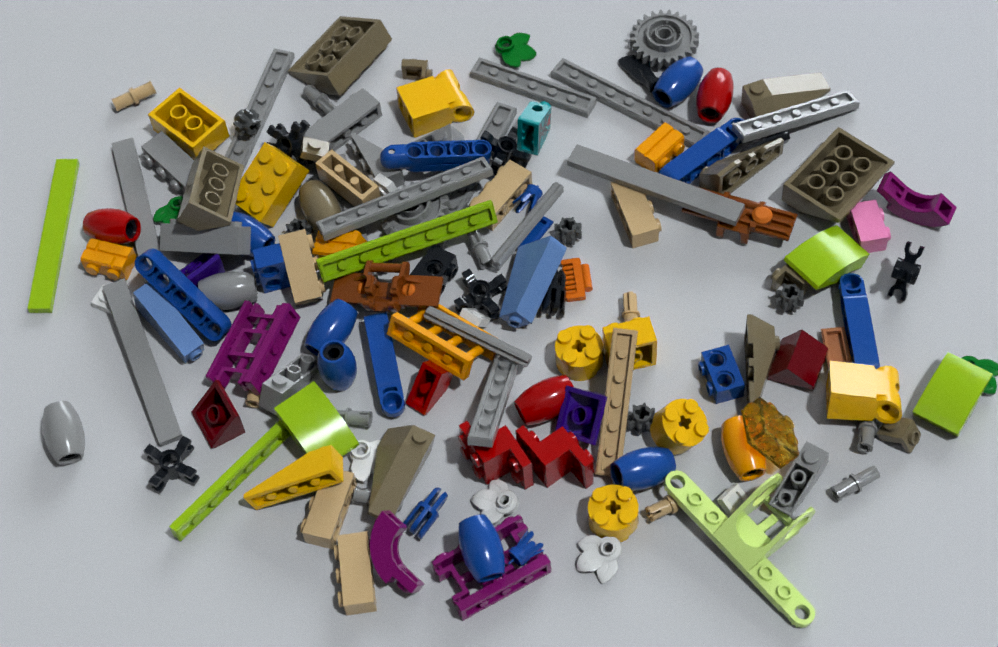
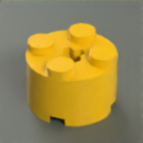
[555,325,603,381]
[650,399,709,455]
[588,485,639,542]

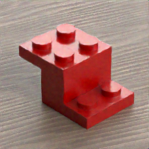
[458,421,534,490]
[515,425,594,489]

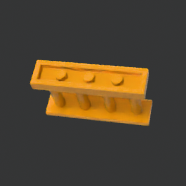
[387,304,496,381]

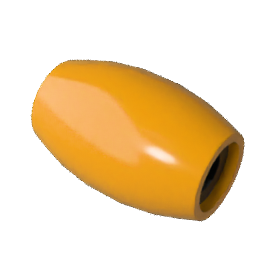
[721,415,766,481]

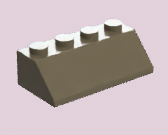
[177,146,244,231]

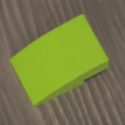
[783,225,870,290]
[912,352,993,437]
[274,381,359,457]

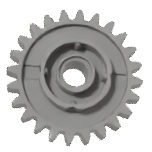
[630,10,699,69]
[380,180,451,235]

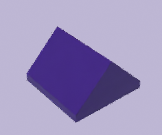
[180,253,225,297]
[555,386,607,445]

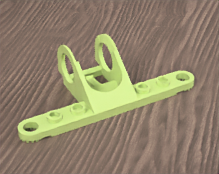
[664,471,816,628]

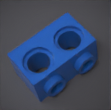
[250,243,291,294]
[698,345,745,404]

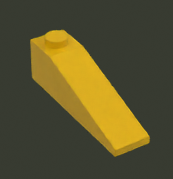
[243,445,343,510]

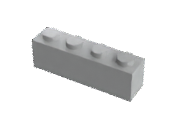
[303,88,382,165]
[141,131,194,195]
[160,219,251,255]

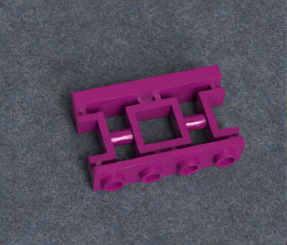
[206,300,301,395]
[432,514,552,621]

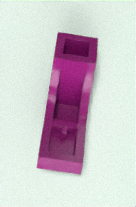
[877,171,957,227]
[370,510,425,594]

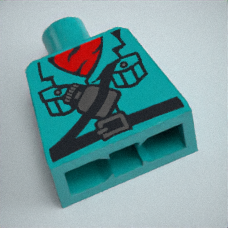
[517,101,551,156]

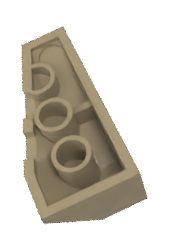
[741,72,831,119]
[699,138,784,194]
[744,314,780,423]
[368,425,435,518]

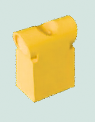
[396,69,474,138]
[825,361,902,424]

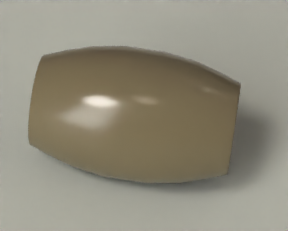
[299,180,342,232]

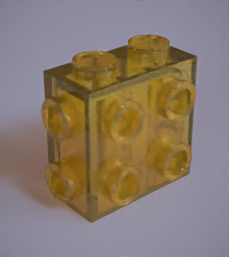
[741,397,799,469]

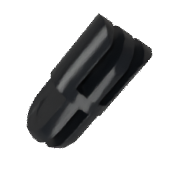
[541,270,567,318]

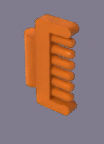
[561,258,593,302]

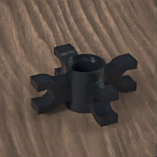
[267,120,313,165]
[480,126,532,175]
[888,241,925,301]
[454,269,507,321]
[144,436,200,494]

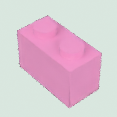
[846,200,891,253]

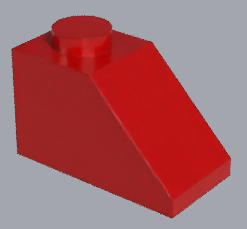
[406,360,453,415]

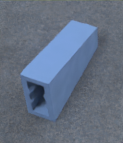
[499,236,566,328]
[133,282,204,363]

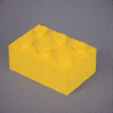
[148,87,229,160]
[235,142,310,227]

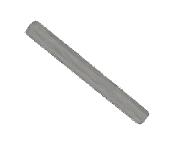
[491,182,564,268]
[424,306,532,367]

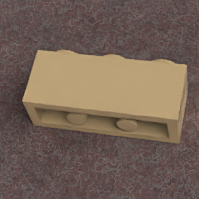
[315,149,381,207]
[469,160,532,231]
[611,182,662,249]
[278,229,326,306]
[300,471,357,550]
[334,531,377,615]

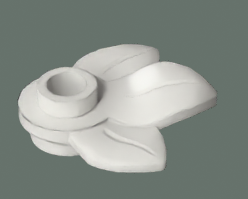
[349,440,381,483]
[471,480,519,524]
[577,535,622,584]

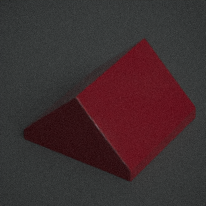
[767,330,829,390]
[191,380,246,448]

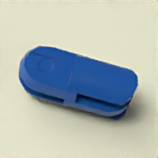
[403,487,448,539]

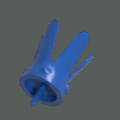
[512,184,543,213]
[508,531,545,567]

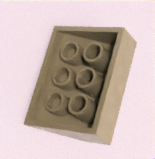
[288,16,393,96]
[781,127,895,223]

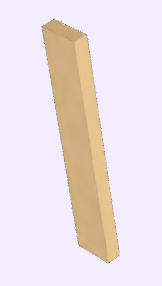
[595,328,638,477]

